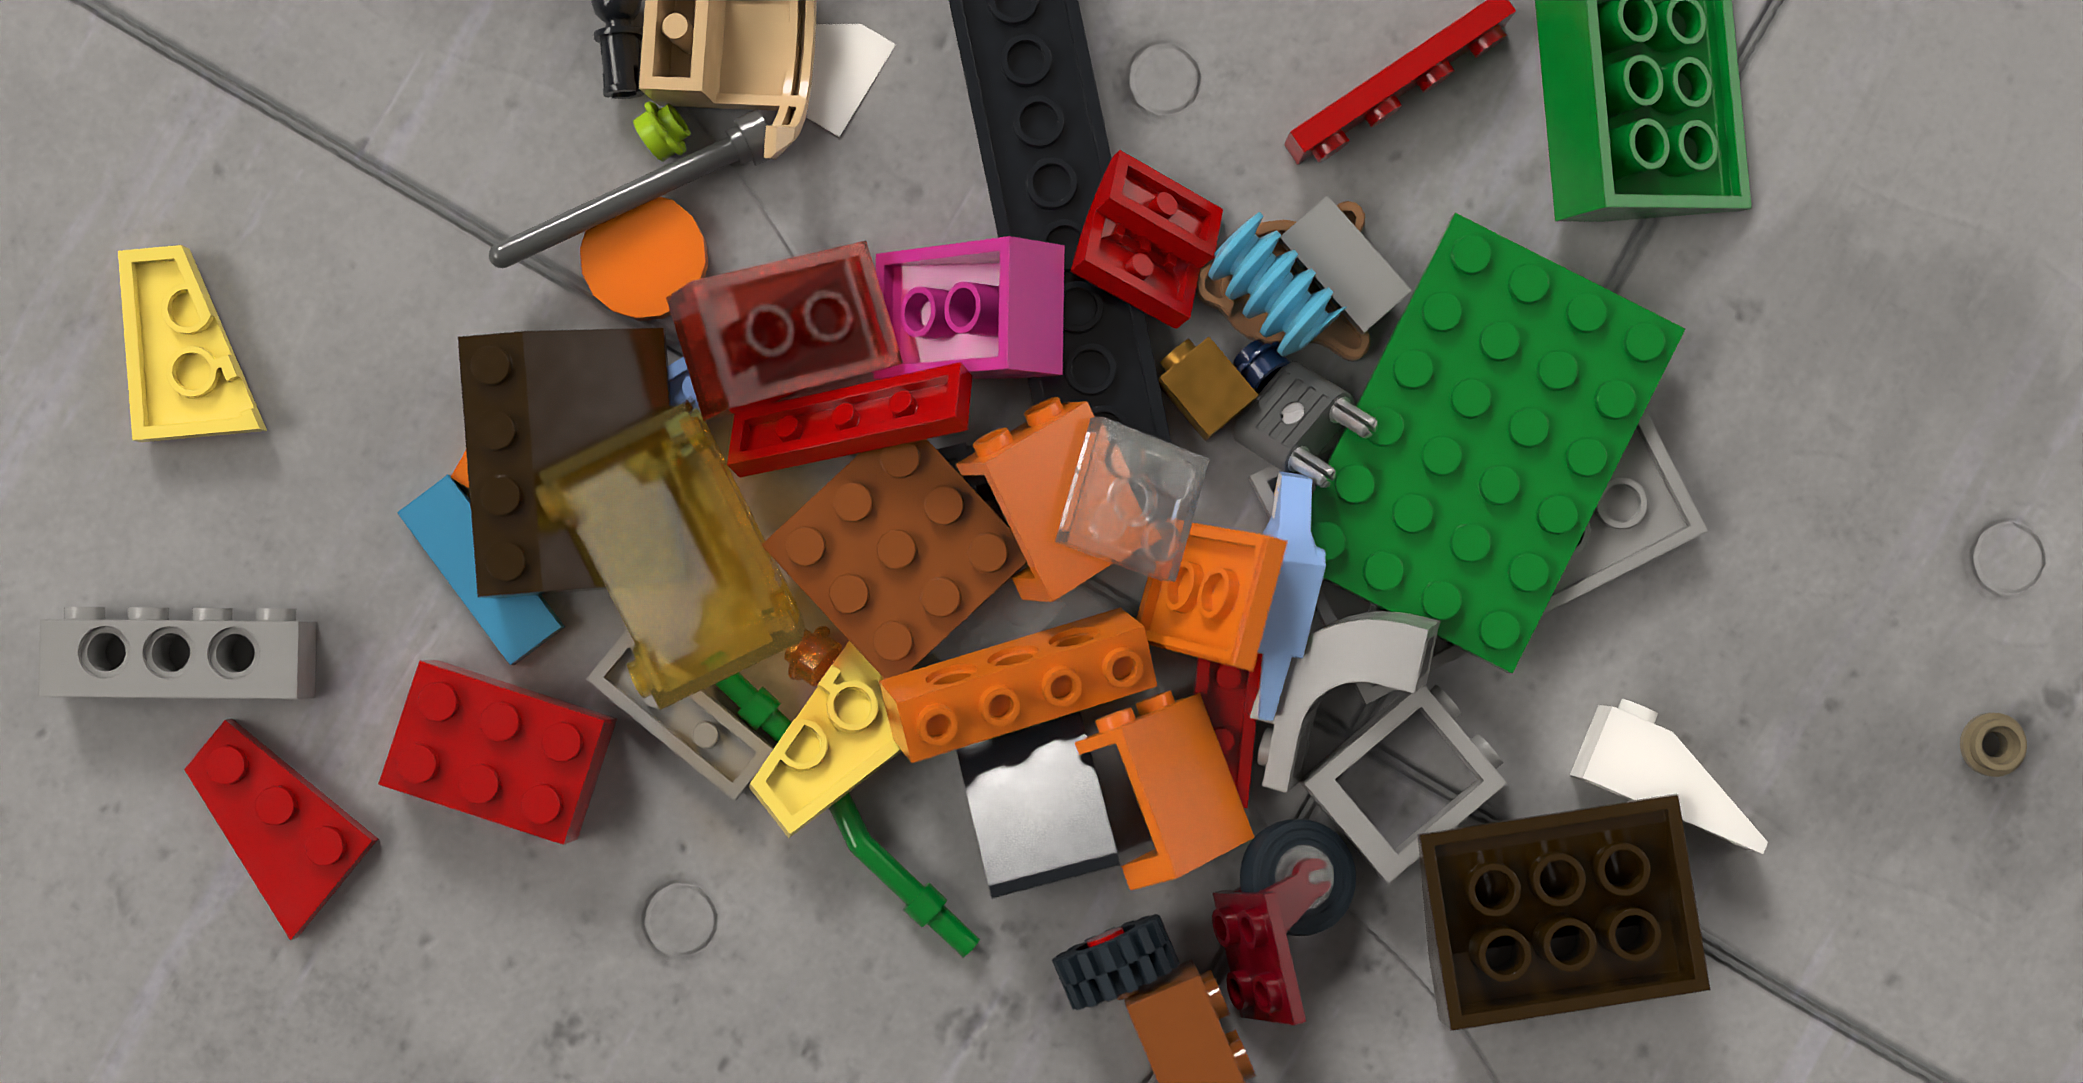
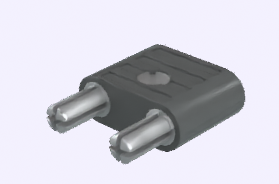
[1233,361,1377,488]

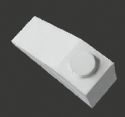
[1570,699,1768,854]

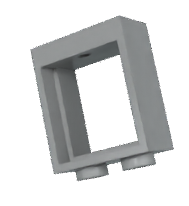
[1300,685,1507,884]

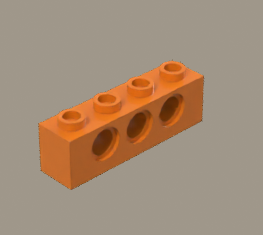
[879,607,1157,763]

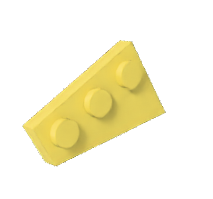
[118,245,267,442]
[749,641,902,838]

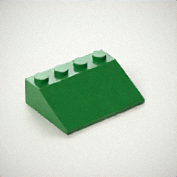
[1535,0,1752,222]

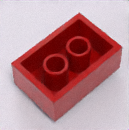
[378,660,618,845]

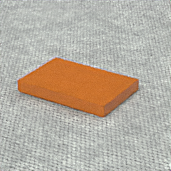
[1136,518,1288,671]

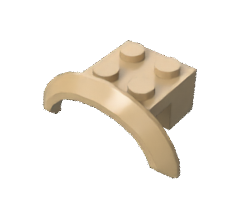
[639,0,816,160]

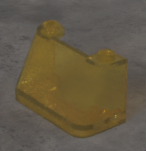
[536,396,805,710]

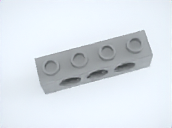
[38,607,317,699]

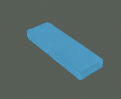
[397,475,565,665]

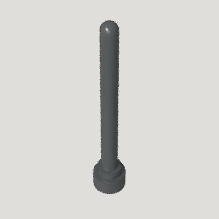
[489,109,769,268]

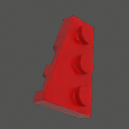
[184,719,378,941]

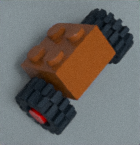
[1052,914,1256,1083]

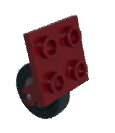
[1212,819,1356,1025]

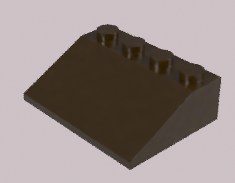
[458,328,686,599]
[1417,794,1711,1031]

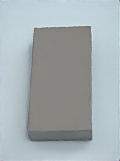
[1278,195,1412,335]

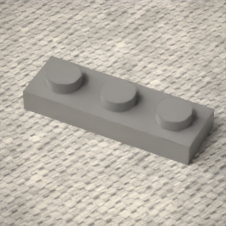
[586,629,775,801]

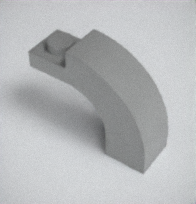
[1250,611,1440,793]

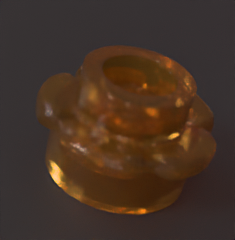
[784,626,842,687]

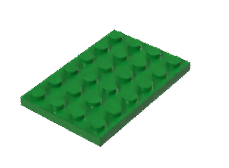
[1310,212,1686,674]

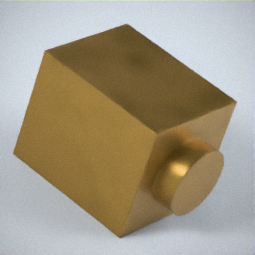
[1158,336,1258,441]

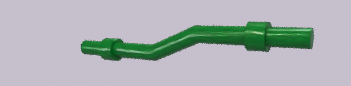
[704,655,980,958]

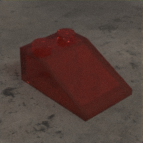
[666,240,903,421]

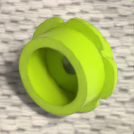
[633,101,691,162]

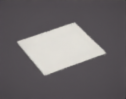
[806,24,896,137]

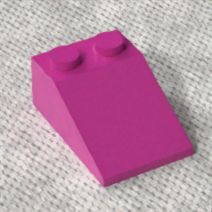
[874,236,1065,380]

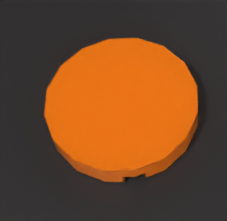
[580,196,708,321]

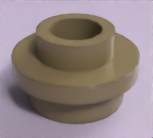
[1960,713,2027,777]

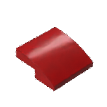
[1071,150,1223,329]

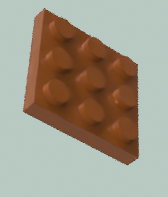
[761,439,1027,679]

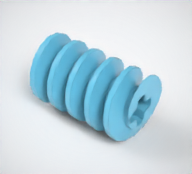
[1208,212,1347,357]

